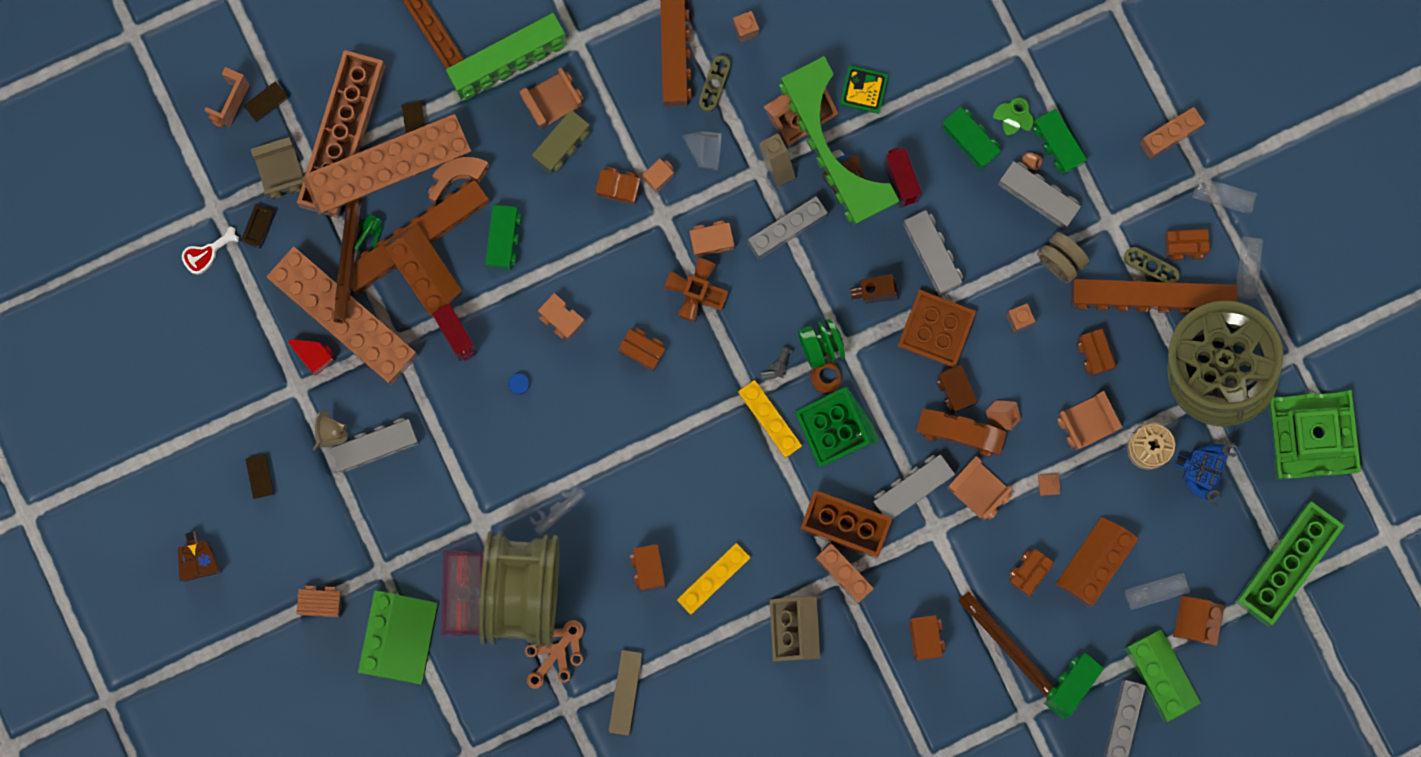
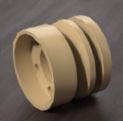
[1127,424,1175,470]

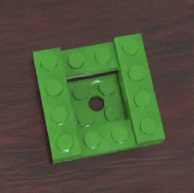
[1268,390,1361,480]

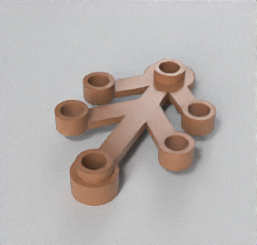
[525,620,583,689]

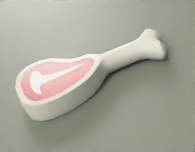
[182,227,239,275]

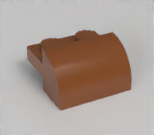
[1173,596,1224,646]

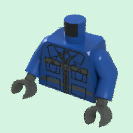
[1174,443,1237,505]

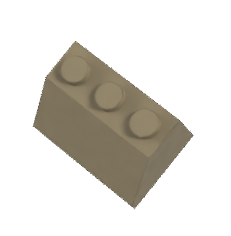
[770,596,820,662]

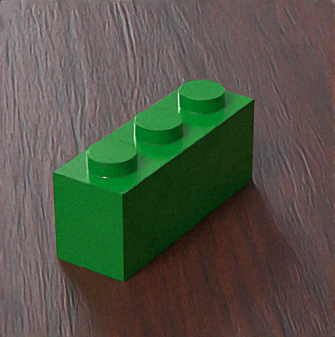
[941,106,1001,171]
[1032,108,1087,176]
[485,205,521,271]
[1044,653,1104,720]

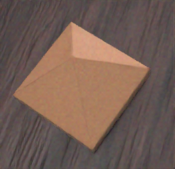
[1038,474,1060,496]

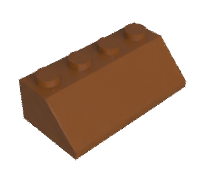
[383,223,462,316]
[799,490,892,559]
[1056,517,1139,608]

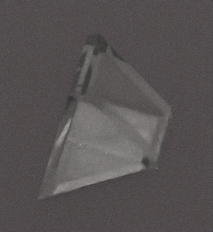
[682,131,722,170]

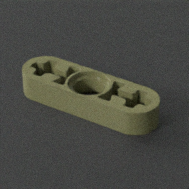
[699,56,730,113]
[1124,247,1179,283]

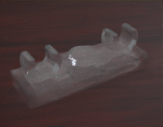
[1192,177,1257,214]
[1237,237,1263,300]
[530,483,586,536]
[1124,573,1190,610]

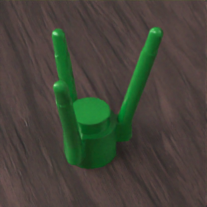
[339,215,383,254]

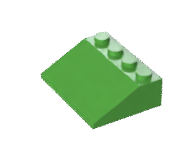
[358,590,438,685]

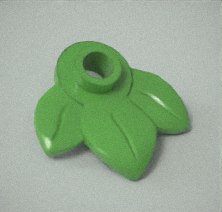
[993,98,1033,136]

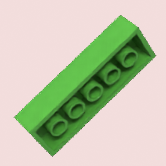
[446,13,567,100]
[1234,501,1344,627]

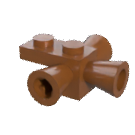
[664,258,728,322]

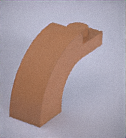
[428,157,489,204]

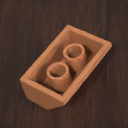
[764,88,838,147]

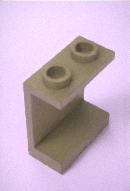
[250,137,303,200]

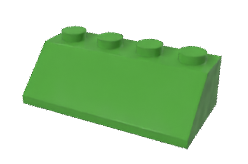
[1125,629,1201,722]

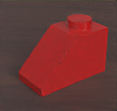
[288,339,334,376]

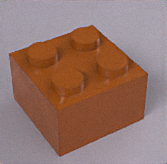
[630,544,665,592]
[908,615,945,662]

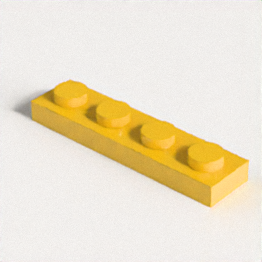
[738,380,802,459]
[677,543,750,615]

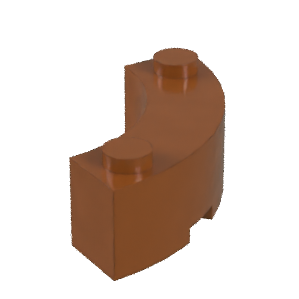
[916,409,1006,457]

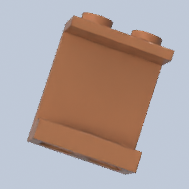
[204,67,250,128]
[519,68,583,130]
[1057,391,1123,451]
[947,456,1013,521]

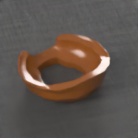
[810,361,842,394]

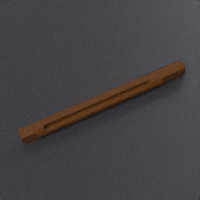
[333,198,362,324]
[958,591,1056,699]

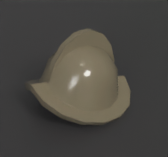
[312,410,348,451]

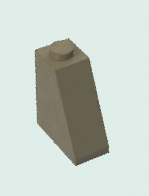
[759,133,796,188]

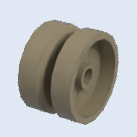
[1037,232,1089,284]

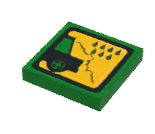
[840,66,888,114]

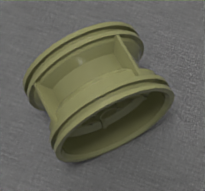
[1167,301,1283,427]
[479,531,560,649]

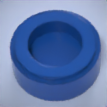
[508,373,529,395]

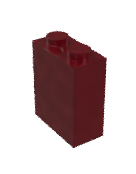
[884,147,922,208]
[432,303,477,361]

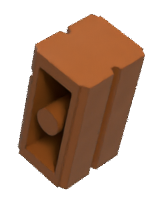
[1164,229,1210,261]
[618,328,666,372]
[1076,329,1117,377]
[1008,548,1054,597]

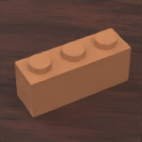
[1139,107,1205,160]
[815,544,874,604]

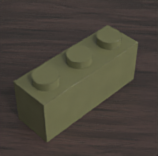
[532,110,590,175]

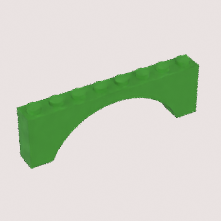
[778,56,899,225]

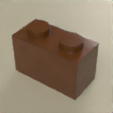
[936,365,978,414]

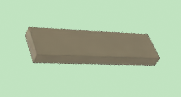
[608,650,642,736]

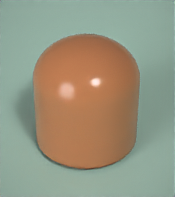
[1022,152,1042,171]

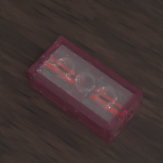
[440,551,484,636]

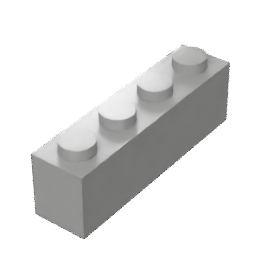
[998,161,1081,230]
[748,196,827,261]
[903,210,963,296]
[331,418,419,473]
[872,454,955,520]
[1103,680,1146,757]

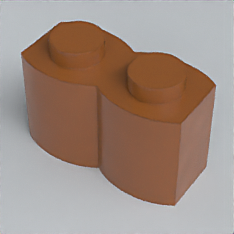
[595,167,640,205]

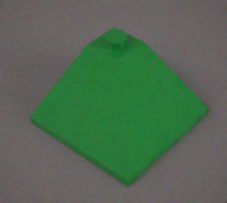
[795,387,879,468]

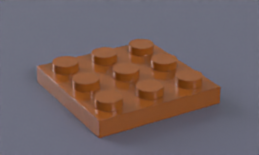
[897,290,976,368]

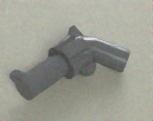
[761,347,793,380]

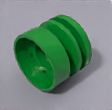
[797,318,845,370]

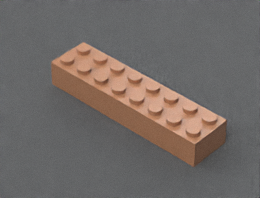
[297,50,385,218]
[303,114,471,215]
[266,246,418,386]

